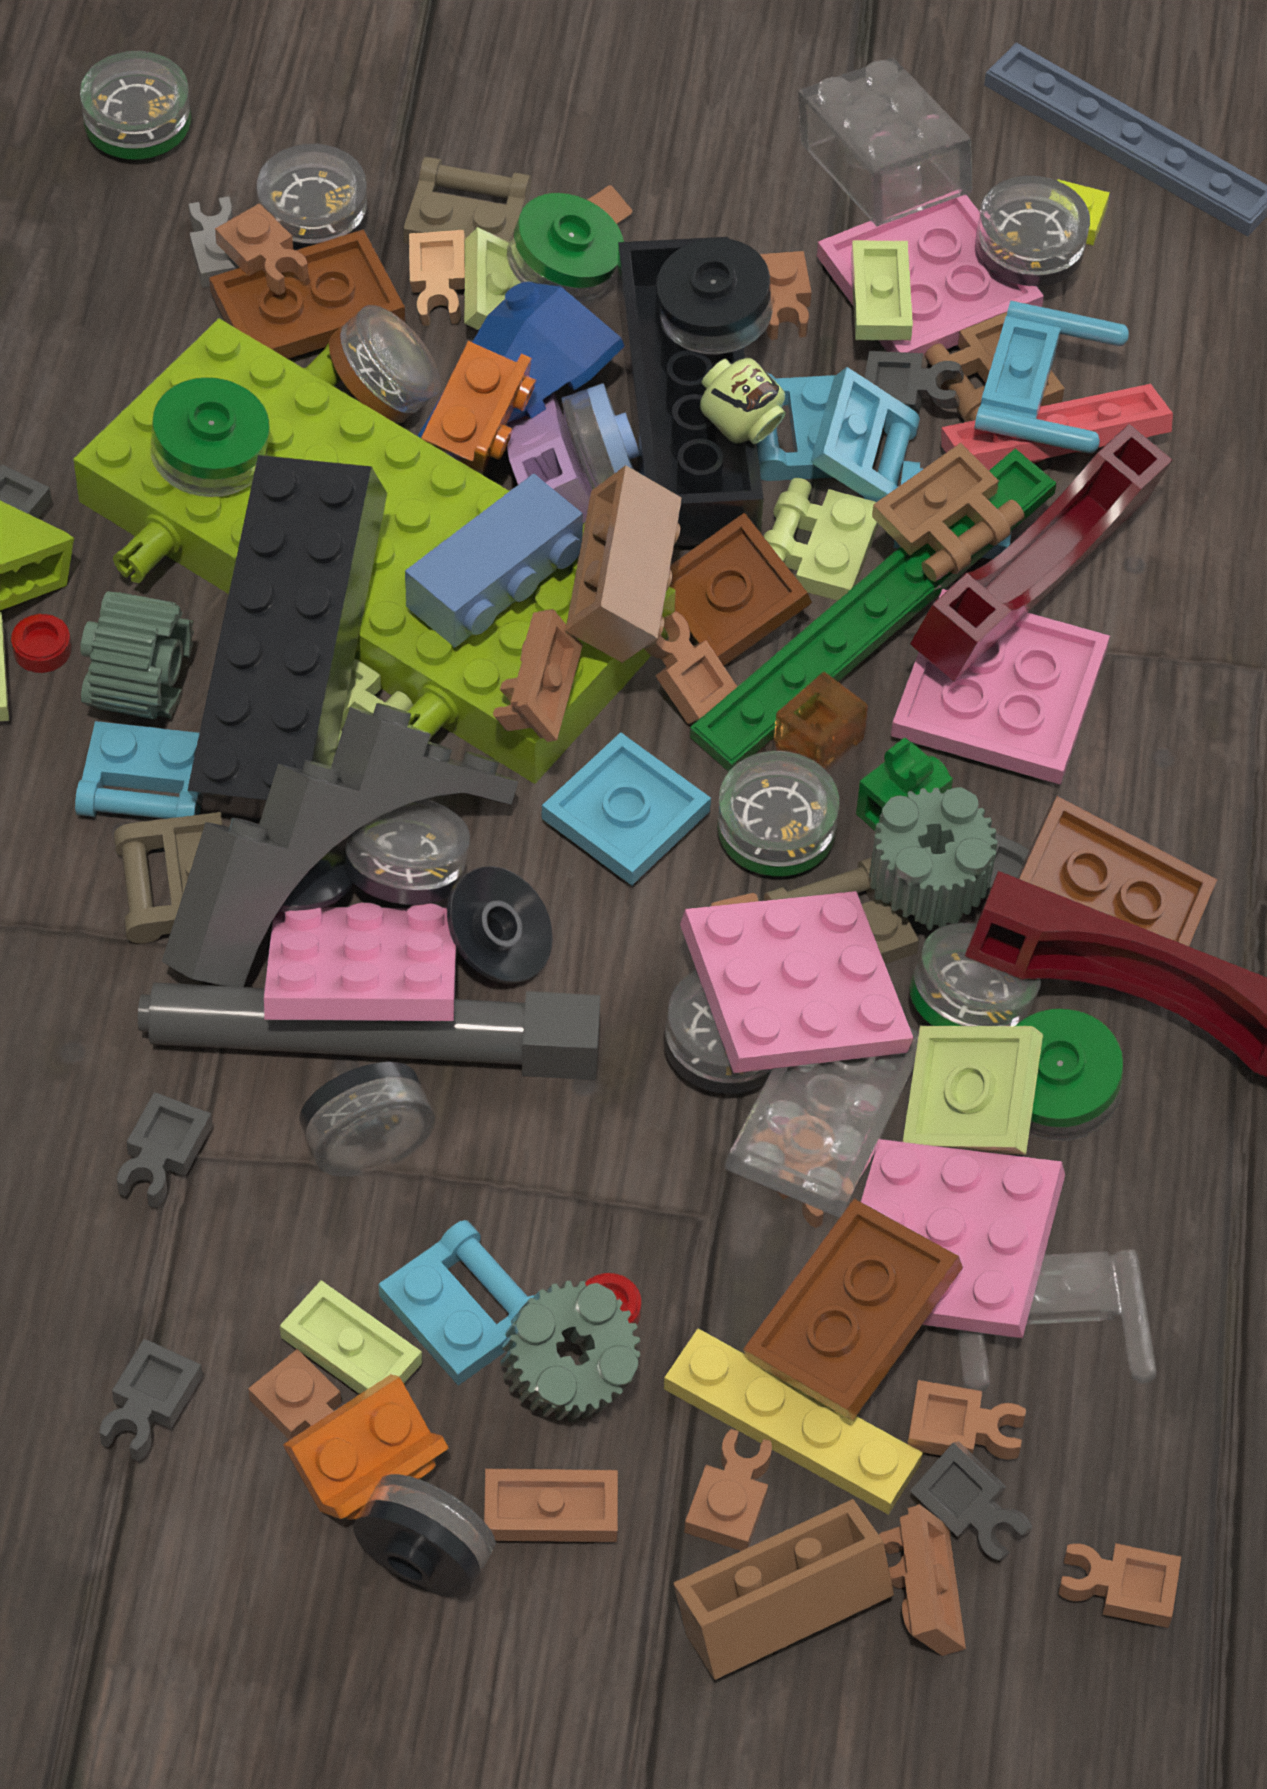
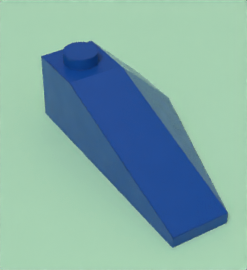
[418,282,625,438]

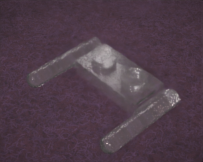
[957,1250,1157,1392]

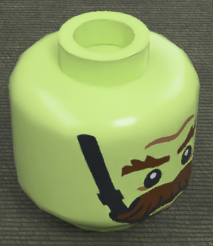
[700,358,786,444]

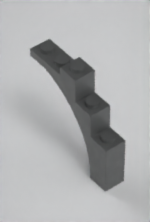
[162,703,518,987]

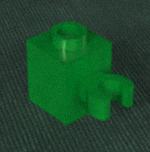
[856,737,953,831]

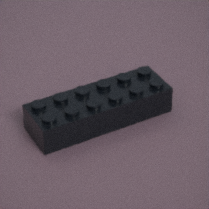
[617,237,764,546]
[187,455,388,819]

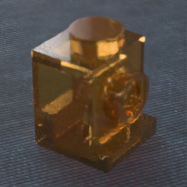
[774,672,868,774]

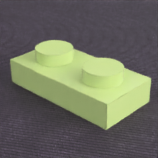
[464,227,522,330]
[851,240,913,340]
[280,1280,422,1394]

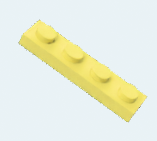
[664,1328,923,1515]

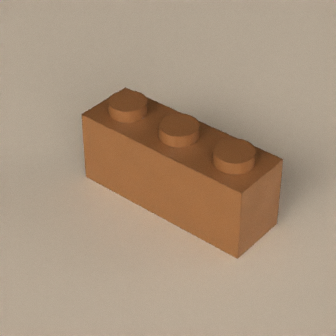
[565,465,682,663]
[673,1499,894,1680]

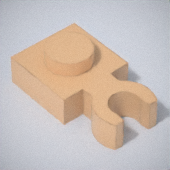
[409,230,466,326]

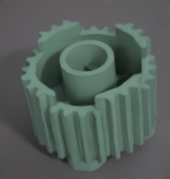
[80,591,194,719]
[869,787,997,930]
[500,1281,640,1422]

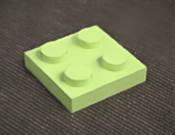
[903,1026,1043,1155]

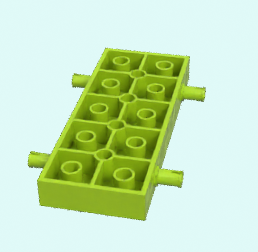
[73,318,676,784]

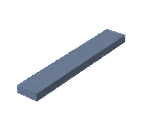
[984,43,1267,237]

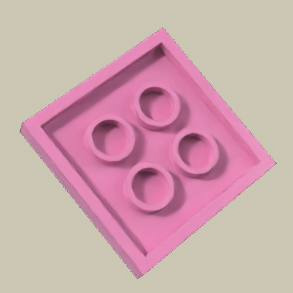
[817,186,1044,356]
[891,589,1110,785]
[680,891,913,1073]
[264,903,456,1021]
[861,1139,1065,1338]

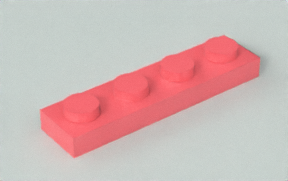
[941,384,1173,470]

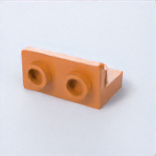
[421,341,537,474]
[283,1374,449,1520]

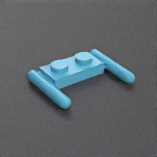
[974,301,1129,454]

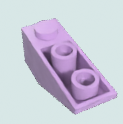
[506,392,591,523]

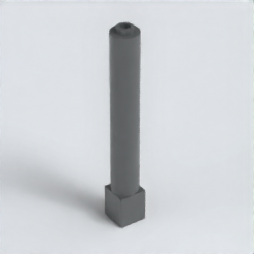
[138,982,601,1080]

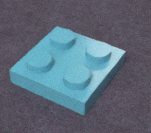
[542,732,711,885]

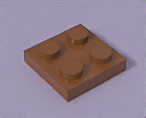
[670,513,812,666]

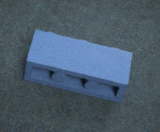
[405,473,583,647]

